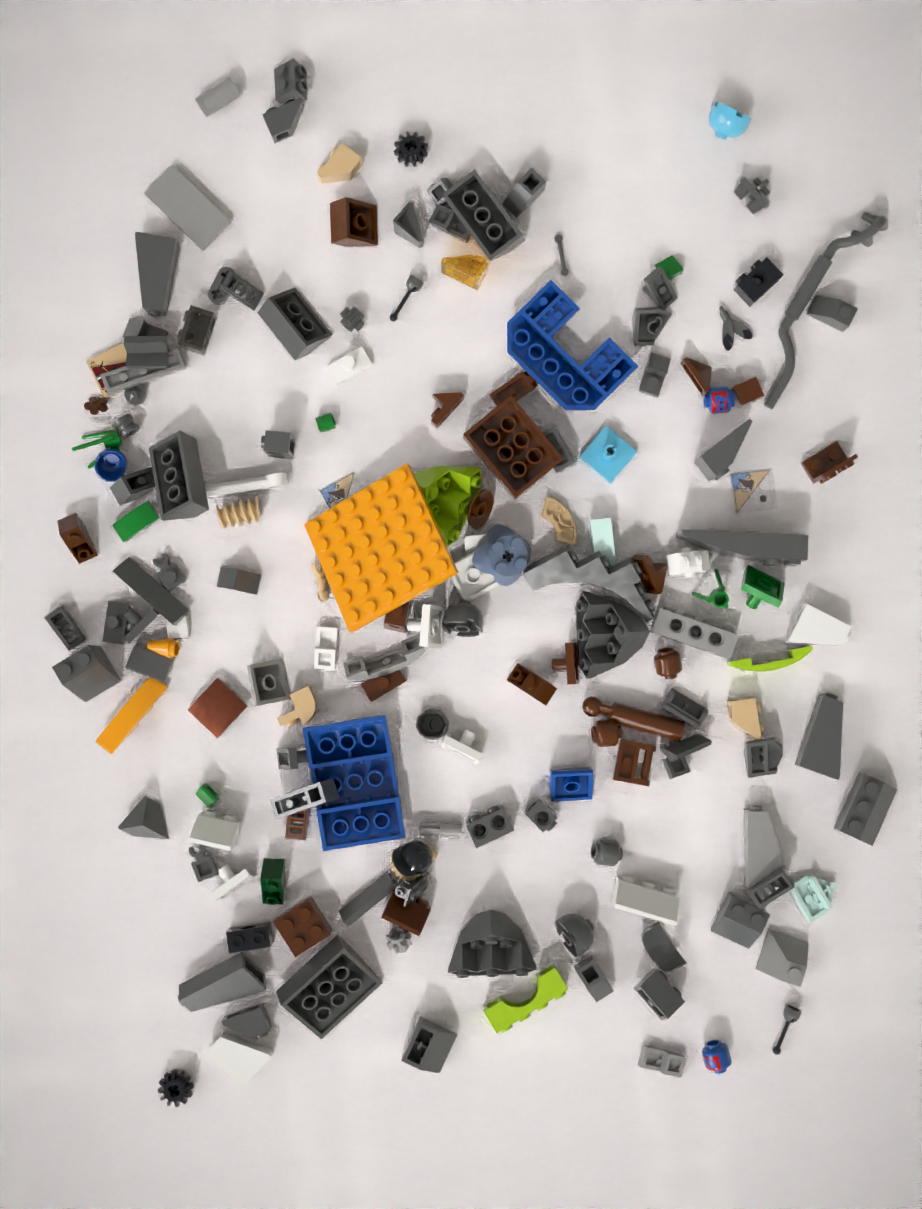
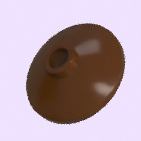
[468,489,493,529]

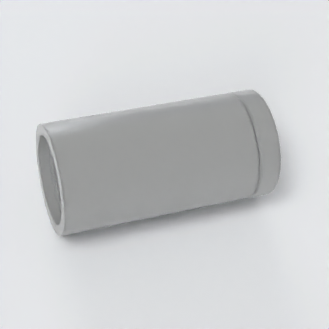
[195,77,240,117]

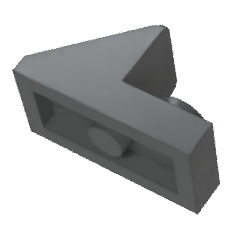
[642,266,678,310]
[122,318,168,338]
[638,352,671,398]

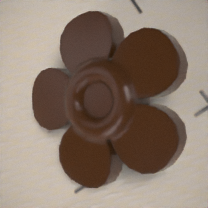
[84,397,108,415]

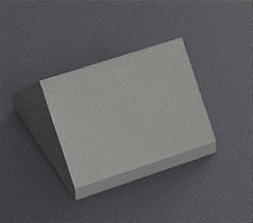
[247,659,290,706]

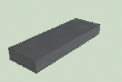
[339,872,396,927]

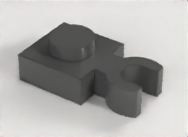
[153,553,187,592]
[660,740,691,779]
[189,844,219,883]

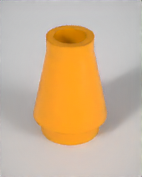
[147,638,180,658]

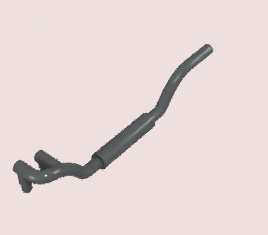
[764,212,888,409]

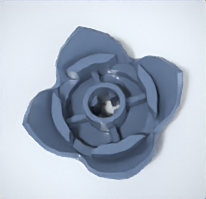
[472,524,531,586]

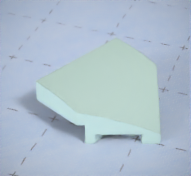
[790,875,837,923]

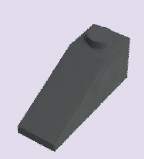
[270,779,340,819]

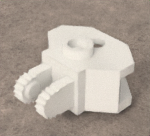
[666,547,711,578]

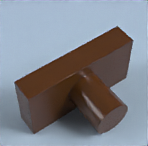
[552,643,579,685]
[361,669,406,702]

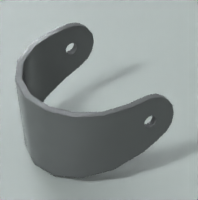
[641,921,687,973]

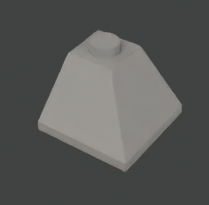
[756,929,809,987]

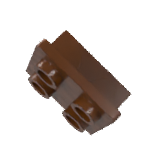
[801,441,858,484]

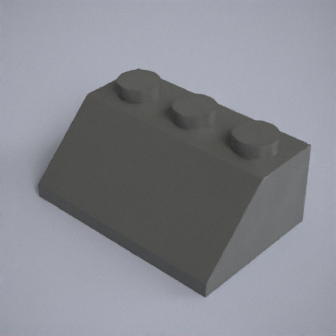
[257,288,332,360]
[834,772,898,846]

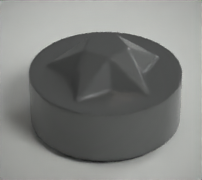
[124,385,146,405]

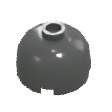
[442,600,484,637]
[555,913,594,957]

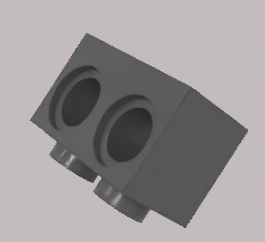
[261,430,295,460]
[466,805,514,848]

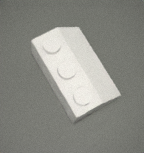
[610,875,680,926]

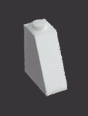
[784,604,852,645]
[206,1032,274,1088]

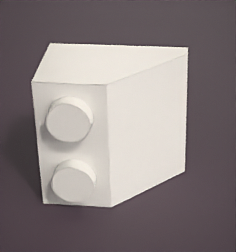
[188,810,242,851]

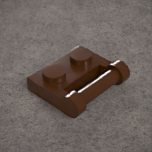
[612,739,656,786]

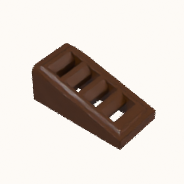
[285,809,310,841]

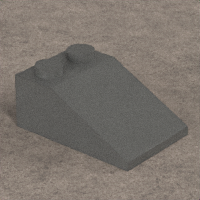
[694,419,753,481]

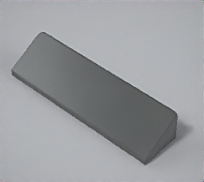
[113,557,190,626]

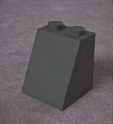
[52,645,121,702]

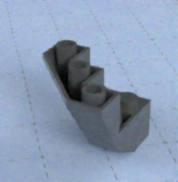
[575,591,650,679]
[448,909,537,978]

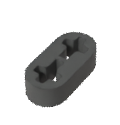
[208,267,236,306]

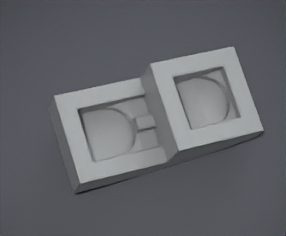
[638,1045,687,1077]

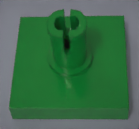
[741,565,785,609]

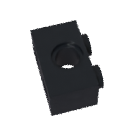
[733,257,784,307]
[226,922,274,953]

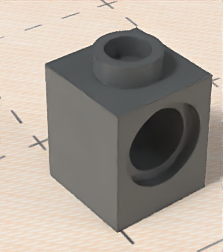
[524,798,558,832]

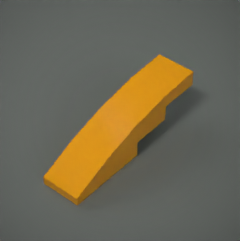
[95,678,168,755]

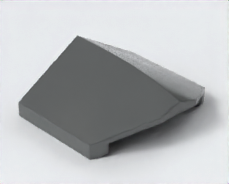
[743,737,783,778]

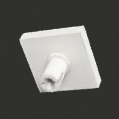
[407,604,446,648]

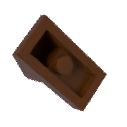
[431,392,464,429]
[632,554,668,594]

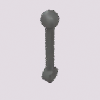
[555,234,569,276]

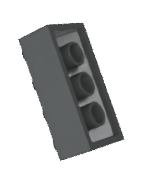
[442,169,525,261]
[149,430,209,521]

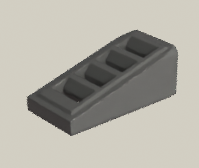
[218,270,264,311]
[44,604,86,651]
[747,866,795,909]

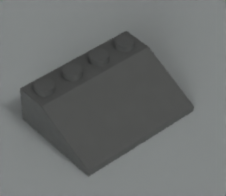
[276,935,383,1039]

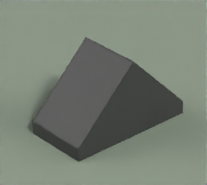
[217,567,261,595]

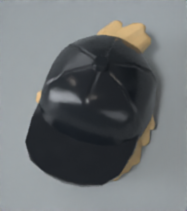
[390,840,438,882]

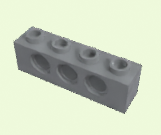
[650,606,739,659]

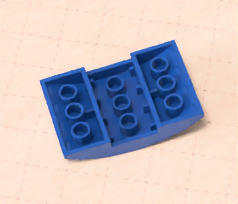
[302,715,406,851]

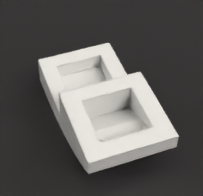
[314,625,338,670]

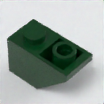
[260,858,285,905]

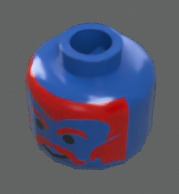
[703,386,735,414]
[702,1040,732,1074]

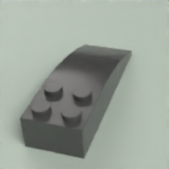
[676,529,808,566]

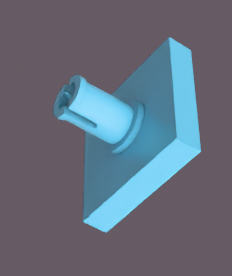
[579,426,637,484]

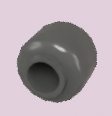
[590,838,623,867]

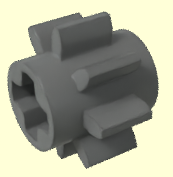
[340,306,365,332]

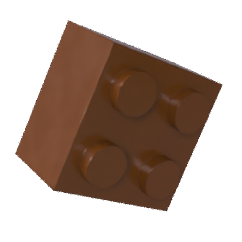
[273,895,333,957]

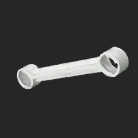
[205,473,288,497]

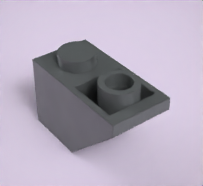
[262,98,303,144]
[502,167,546,218]
[574,955,614,1002]

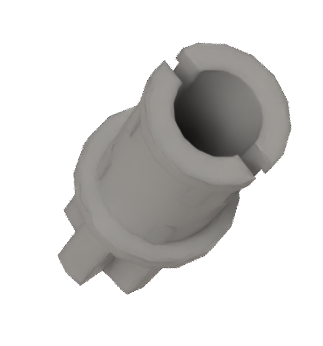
[419,821,461,838]

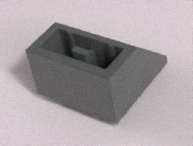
[401,1016,458,1073]

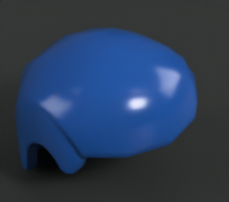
[94,449,127,482]

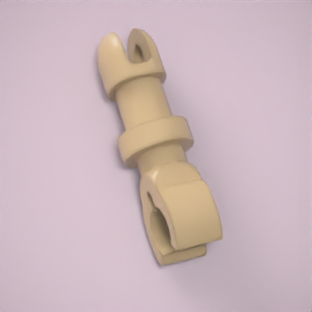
[311,562,329,602]

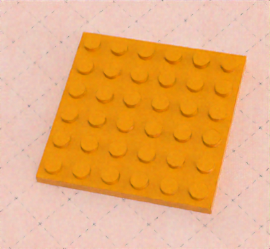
[304,463,459,633]

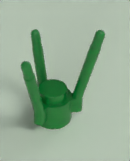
[72,429,123,469]
[692,569,729,608]

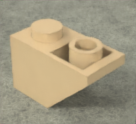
[317,143,363,184]
[727,698,764,740]

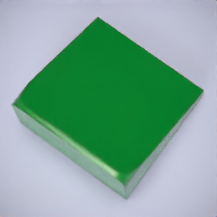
[654,255,684,280]
[196,784,220,808]

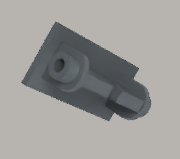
[395,872,429,906]

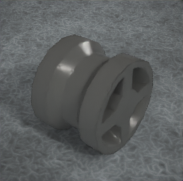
[114,414,140,439]

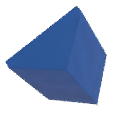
[549,767,593,802]

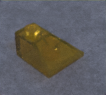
[441,254,489,291]

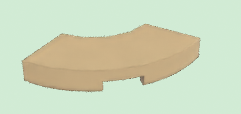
[541,496,577,546]

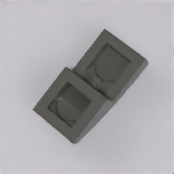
[429,204,471,243]

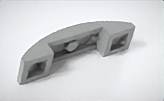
[343,634,425,680]

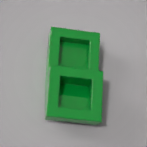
[112,501,160,542]

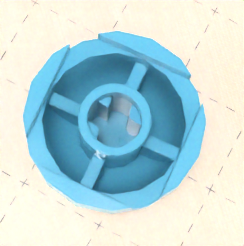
[709,101,752,140]

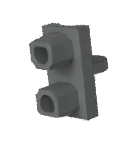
[734,176,771,215]

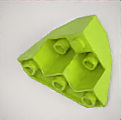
[414,466,482,547]

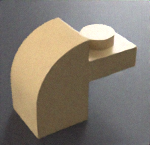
[277,686,317,727]

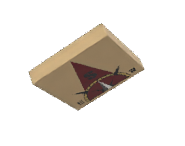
[86,343,127,398]

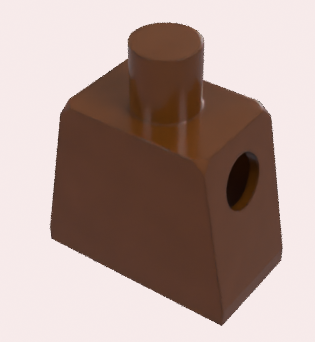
[384,600,411,633]

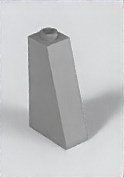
[744,806,786,887]

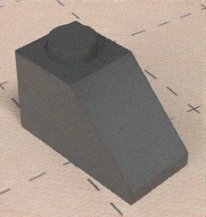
[807,295,858,332]
[110,467,156,505]
[221,1003,272,1039]

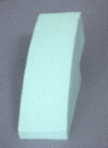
[589,517,616,568]

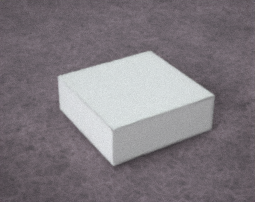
[166,617,190,639]

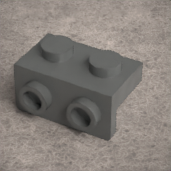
[274,58,308,104]

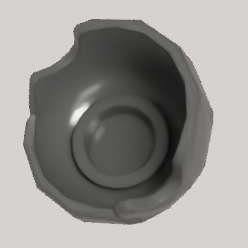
[416,709,449,740]

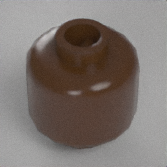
[654,647,682,679]
[591,719,622,747]

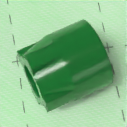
[315,413,336,432]

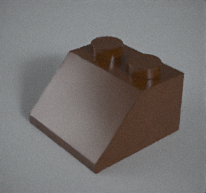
[330,197,378,247]
[381,890,431,936]

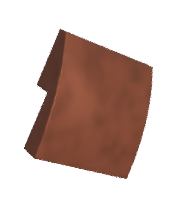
[188,678,247,738]

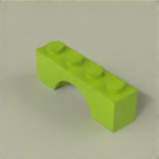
[483,964,568,1033]

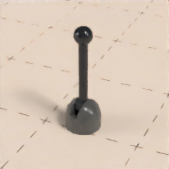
[390,275,424,322]
[772,1004,802,1055]

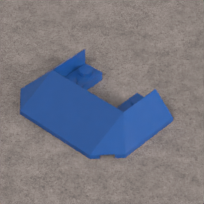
[507,280,639,410]

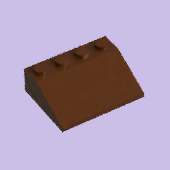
[463,395,564,500]

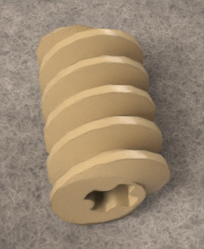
[216,496,262,529]

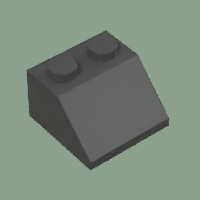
[711,893,770,949]

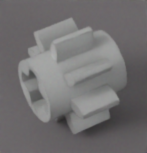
[386,927,412,954]

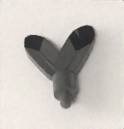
[719,306,753,351]

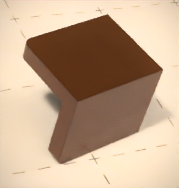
[730,377,764,405]

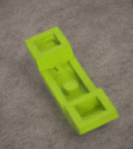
[727,646,813,671]

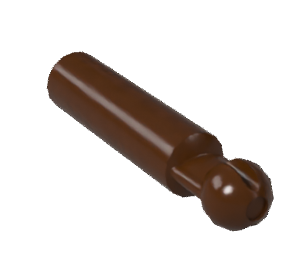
[582,696,685,741]

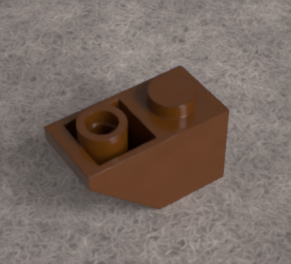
[57,513,98,564]
[507,663,557,706]

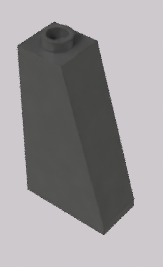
[135,232,180,317]
[795,692,843,780]
[178,952,266,1012]

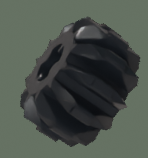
[394,131,428,167]
[158,1069,194,1107]

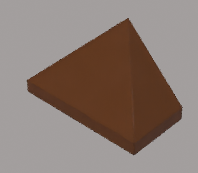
[680,357,712,397]

